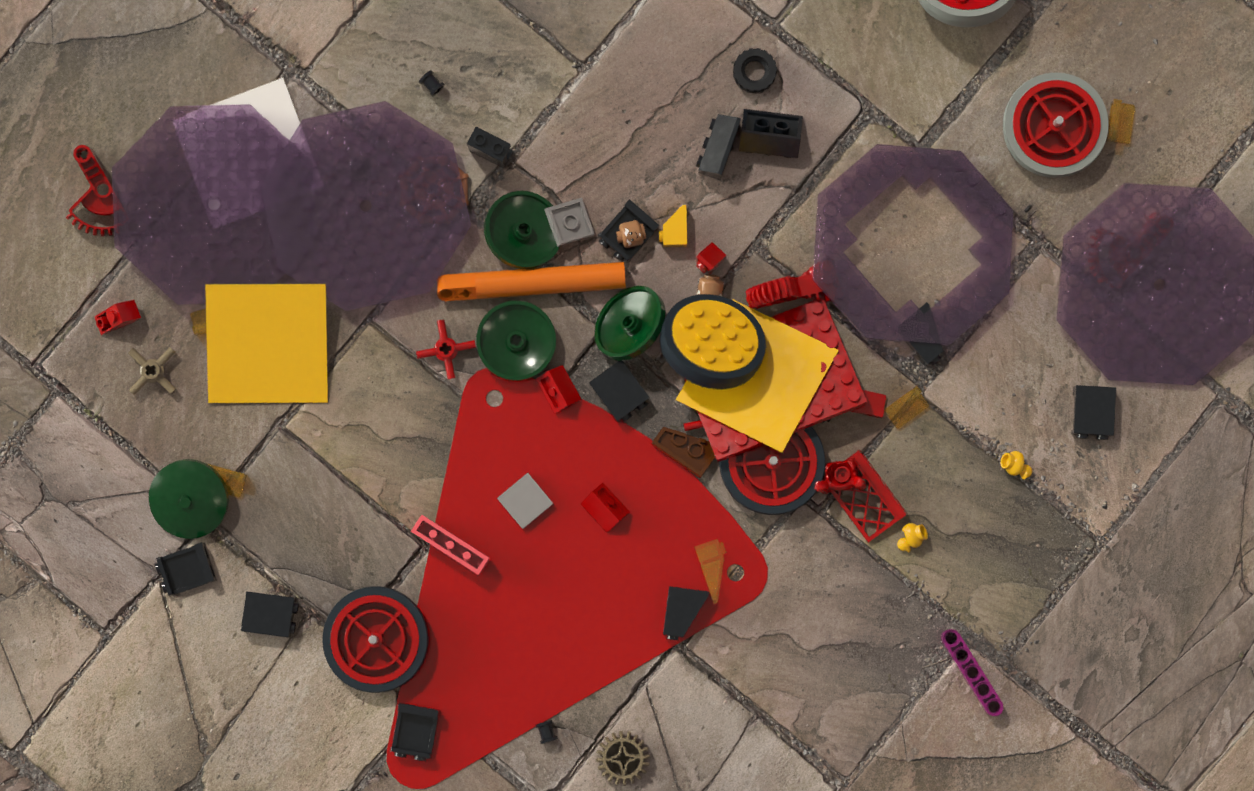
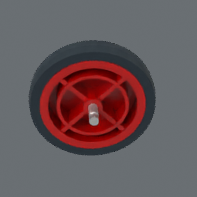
[719,426,825,515]
[322,586,429,693]

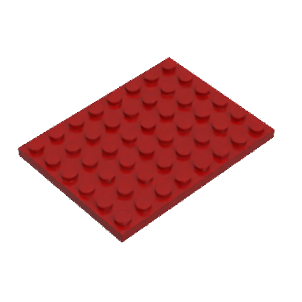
[684,297,868,462]

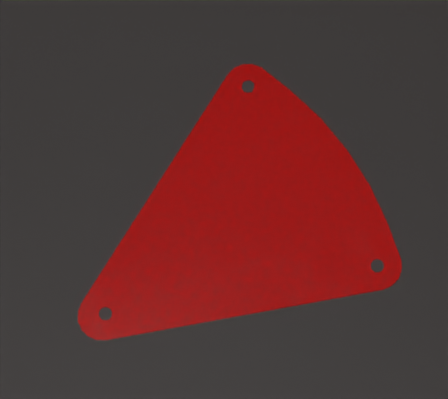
[386,368,768,789]

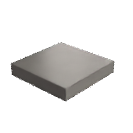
[545,198,595,247]
[497,473,553,529]

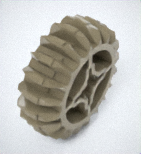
[596,731,650,786]

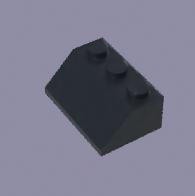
[739,109,803,158]
[696,114,741,181]

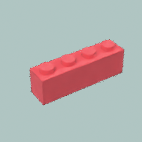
[411,515,490,575]

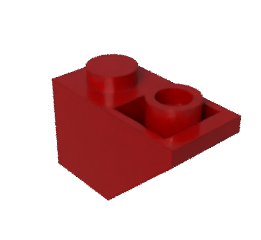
[696,242,727,274]
[94,300,141,335]

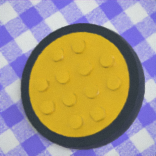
[660,294,766,389]

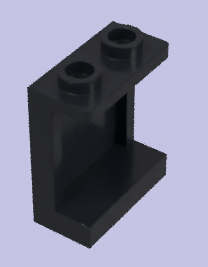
[467,127,514,169]
[598,199,659,263]
[589,361,650,422]
[1071,385,1116,440]
[155,542,217,596]
[241,591,299,638]
[390,703,440,761]

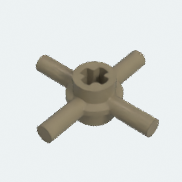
[128,347,176,396]

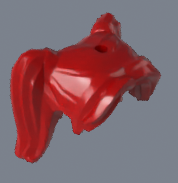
[814,459,866,494]

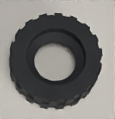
[733,48,777,94]

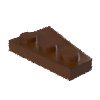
[651,427,715,478]

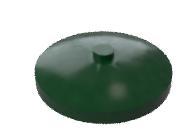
[484,191,560,269]
[594,286,665,361]
[476,301,556,381]
[149,459,229,539]

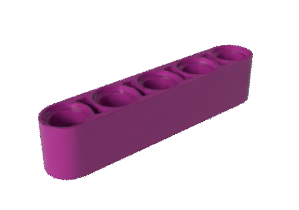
[941,629,1004,716]

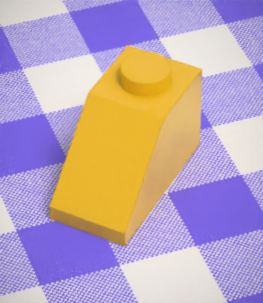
[659,205,687,247]

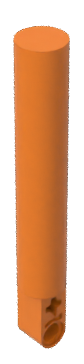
[437,262,626,301]

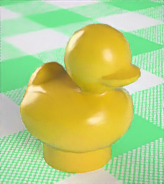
[1000,451,1032,480]
[897,523,928,553]

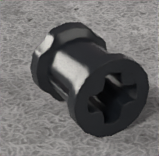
[419,70,445,97]
[535,720,558,744]

